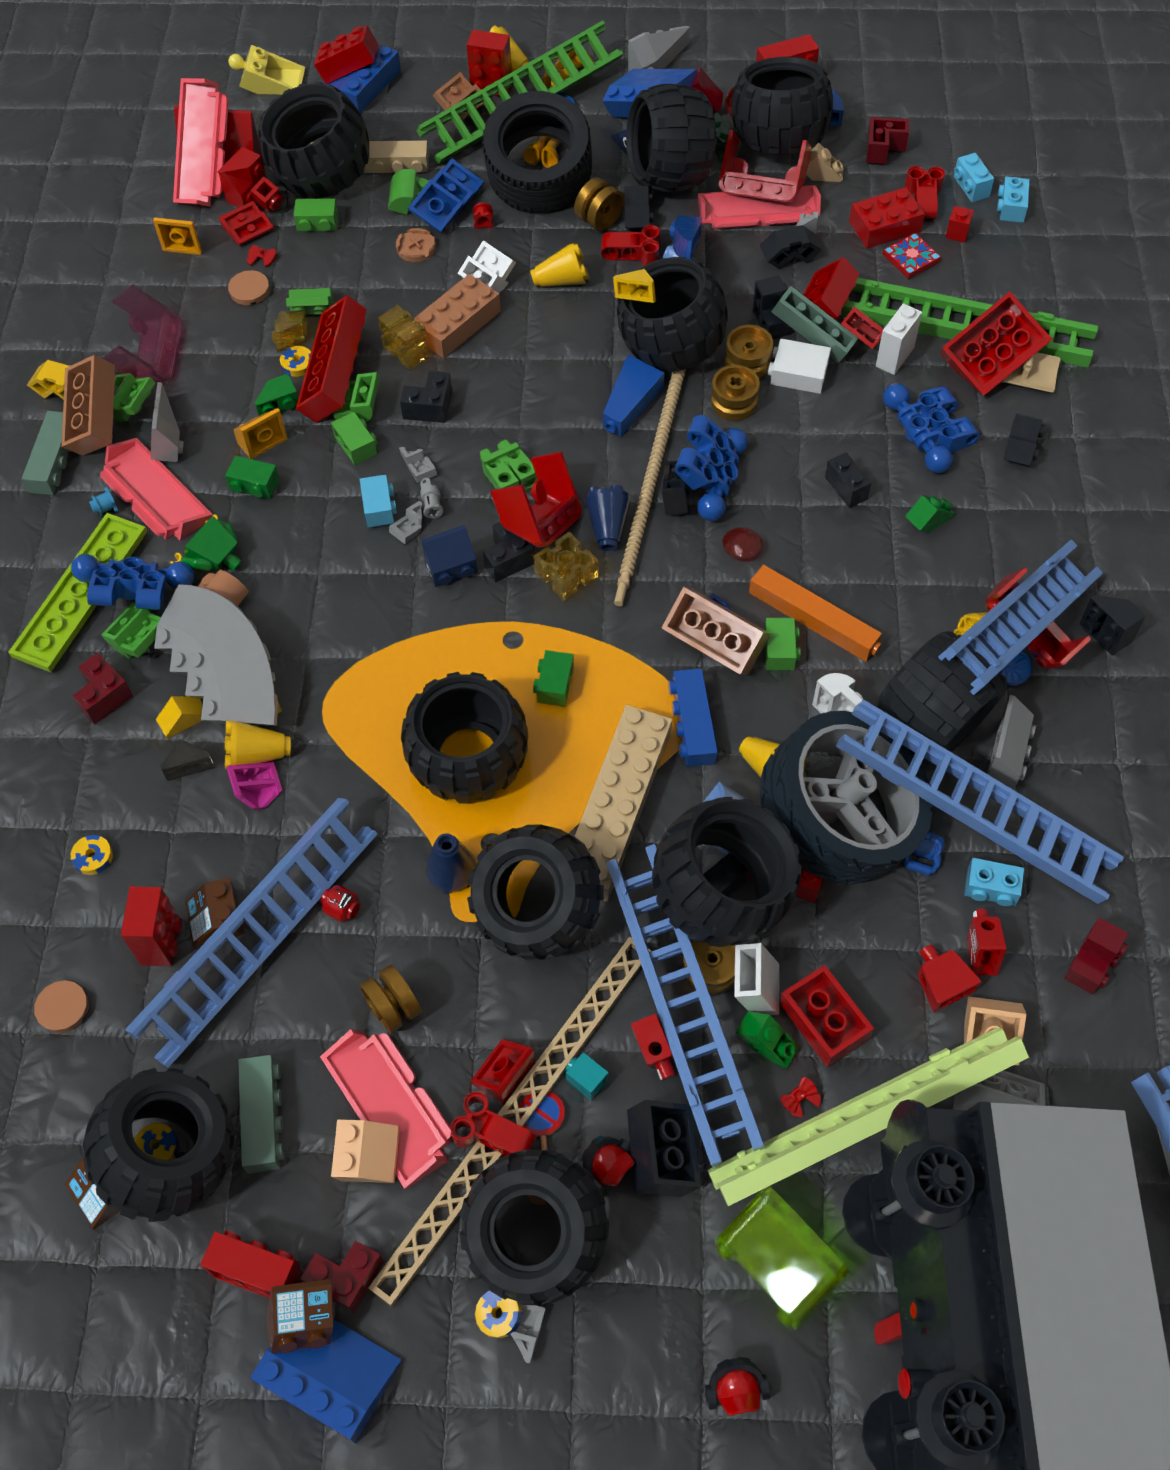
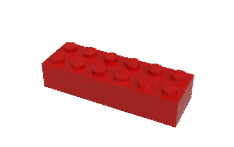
[296,295,367,423]

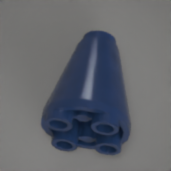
[586,485,630,551]
[426,833,477,894]

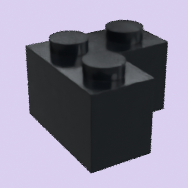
[752,275,792,339]
[400,371,452,423]
[483,522,535,583]

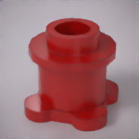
[473,202,493,229]

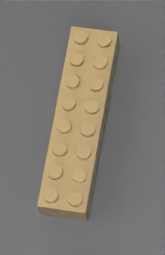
[575,705,672,902]

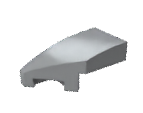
[796,212,819,236]
[399,447,437,483]
[389,501,422,544]
[511,1305,546,1364]

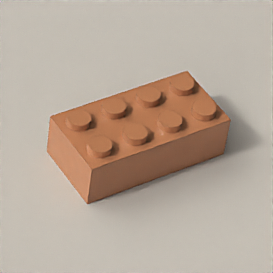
[411,274,501,359]
[61,355,115,456]
[662,587,771,675]

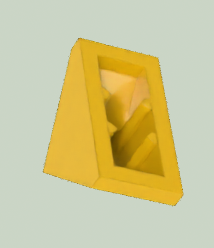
[613,269,656,303]
[156,696,203,739]

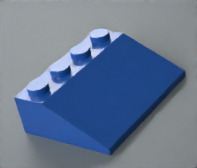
[322,45,401,114]
[602,69,698,117]
[250,1319,402,1444]

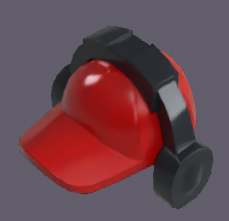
[581,1136,635,1197]
[705,1357,771,1416]

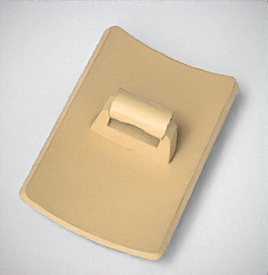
[1002,352,1060,393]

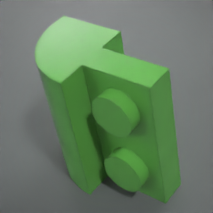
[388,169,429,215]
[286,288,334,315]
[333,372,380,423]
[113,373,155,422]
[101,602,161,659]

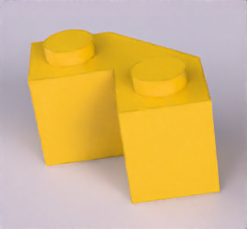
[27,360,69,400]

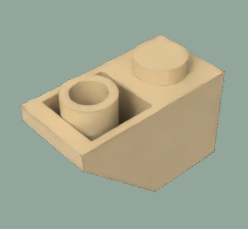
[807,143,844,182]

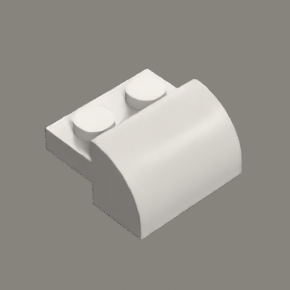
[458,241,516,293]
[812,673,863,713]

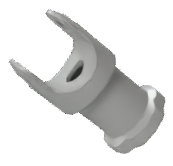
[420,477,443,519]

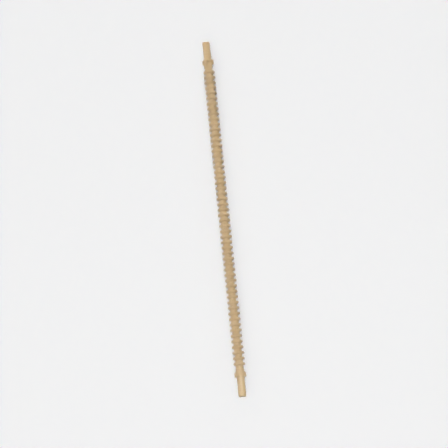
[614,369,686,606]

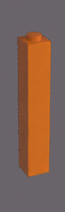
[749,564,882,662]

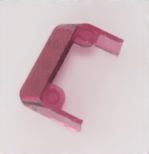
[102,284,183,382]

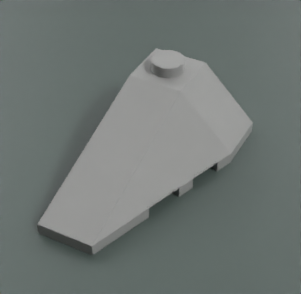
[628,26,690,72]
[151,382,184,462]

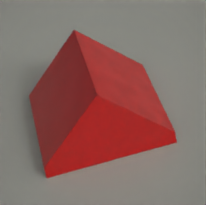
[470,1039,535,1106]

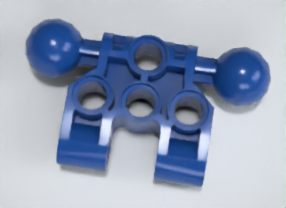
[883,383,980,473]
[675,415,748,521]
[71,554,195,610]

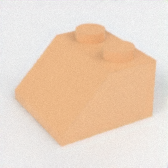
[964,996,1026,1065]
[331,1120,400,1183]

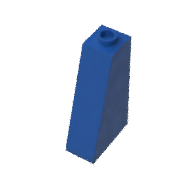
[603,355,664,437]

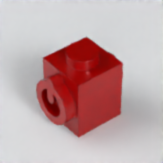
[250,176,283,213]

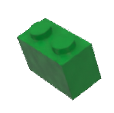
[225,456,280,499]
[533,650,574,707]

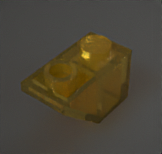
[271,311,308,352]

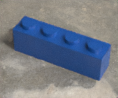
[668,668,718,767]

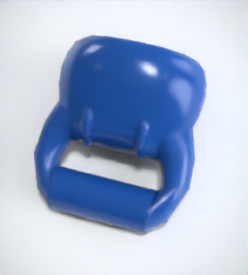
[903,832,945,876]

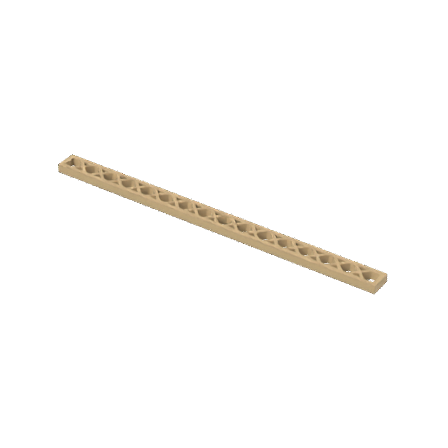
[368,937,651,1307]

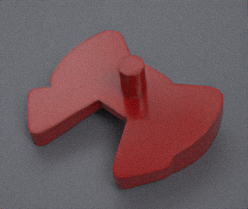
[246,245,277,267]
[780,1077,821,1118]

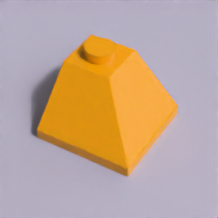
[153,217,202,255]
[233,408,288,459]

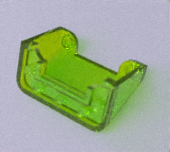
[714,1186,849,1330]

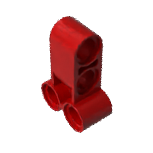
[904,166,945,219]
[601,225,660,266]
[450,1091,536,1156]

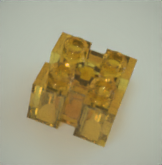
[378,305,429,370]
[533,532,599,601]

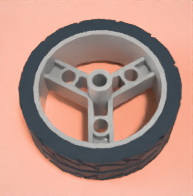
[760,711,933,885]

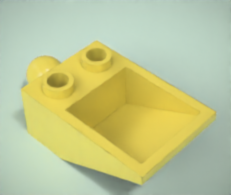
[228,45,305,95]

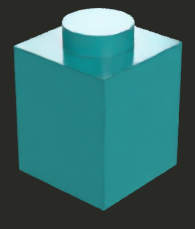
[566,1052,609,1101]

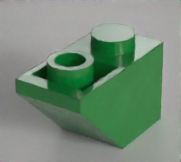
[255,374,298,416]
[905,495,956,533]
[735,1011,800,1069]

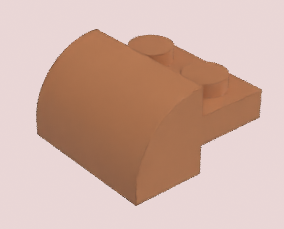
[433,72,483,122]
[198,570,249,606]

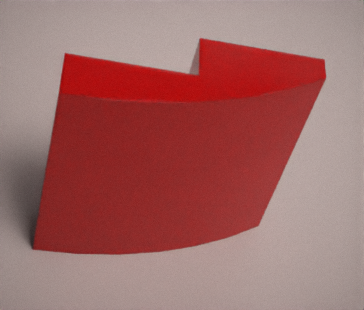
[219,201,274,246]

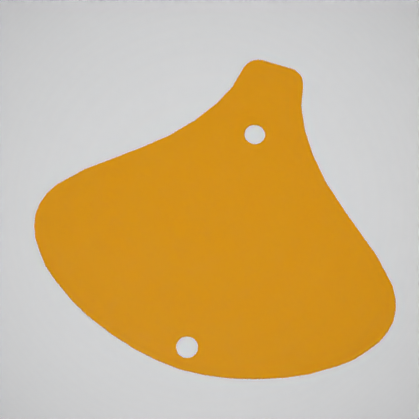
[322,622,682,923]

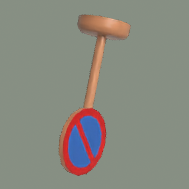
[518,1092,565,1205]

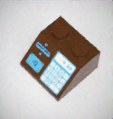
[185,877,245,948]
[65,1158,121,1230]
[266,1279,333,1353]

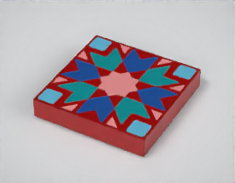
[883,233,941,279]

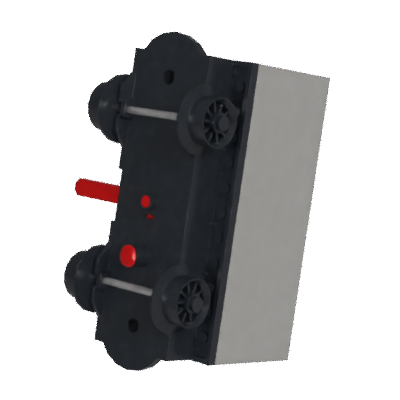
[842,1099,1170,1470]

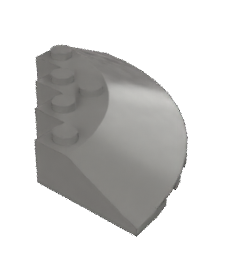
[154,585,278,726]

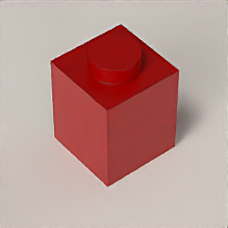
[945,206,974,242]

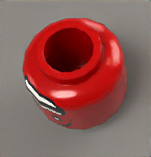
[321,885,361,923]

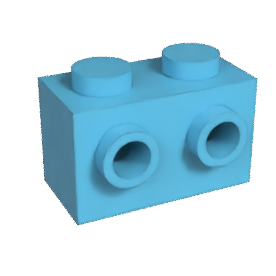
[954,153,994,202]
[997,177,1029,223]
[360,475,397,527]
[964,858,1024,906]

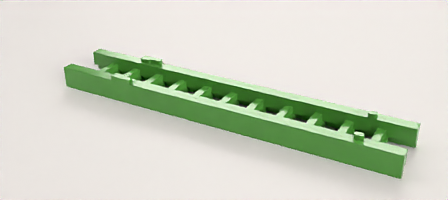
[417,20,623,165]
[839,278,1098,368]

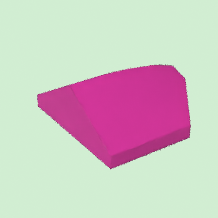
[226,762,282,810]

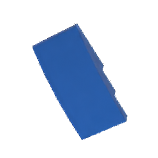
[408,158,484,233]

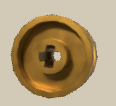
[574,177,625,232]
[725,325,773,378]
[711,365,760,421]
[683,939,735,994]
[359,964,422,1034]

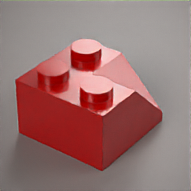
[218,147,266,207]

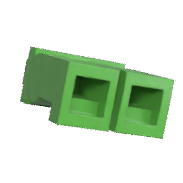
[479,439,538,492]

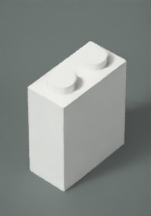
[876,303,922,375]
[768,339,831,394]
[734,943,779,1015]

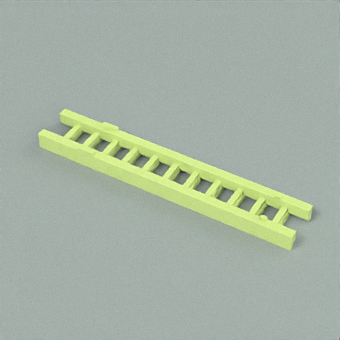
[707,1027,1029,1206]

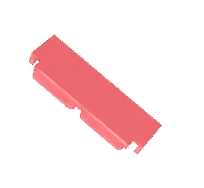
[173,78,229,207]
[698,185,821,229]
[100,438,213,541]
[320,1029,452,1189]

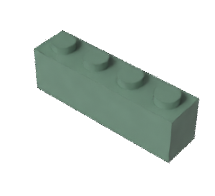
[771,286,858,363]
[22,411,71,495]
[238,1055,284,1174]

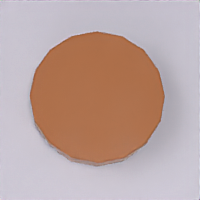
[396,228,436,262]
[228,270,270,305]
[34,980,89,1033]

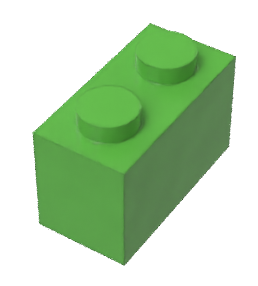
[294,199,338,231]
[331,412,378,465]
[764,618,800,670]

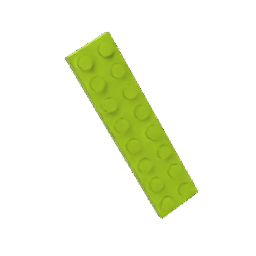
[8,513,147,673]

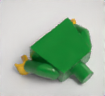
[170,514,242,572]

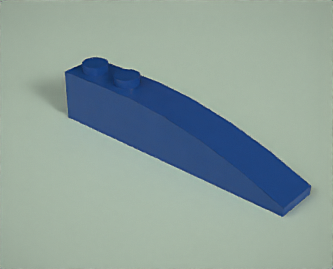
[670,215,702,259]

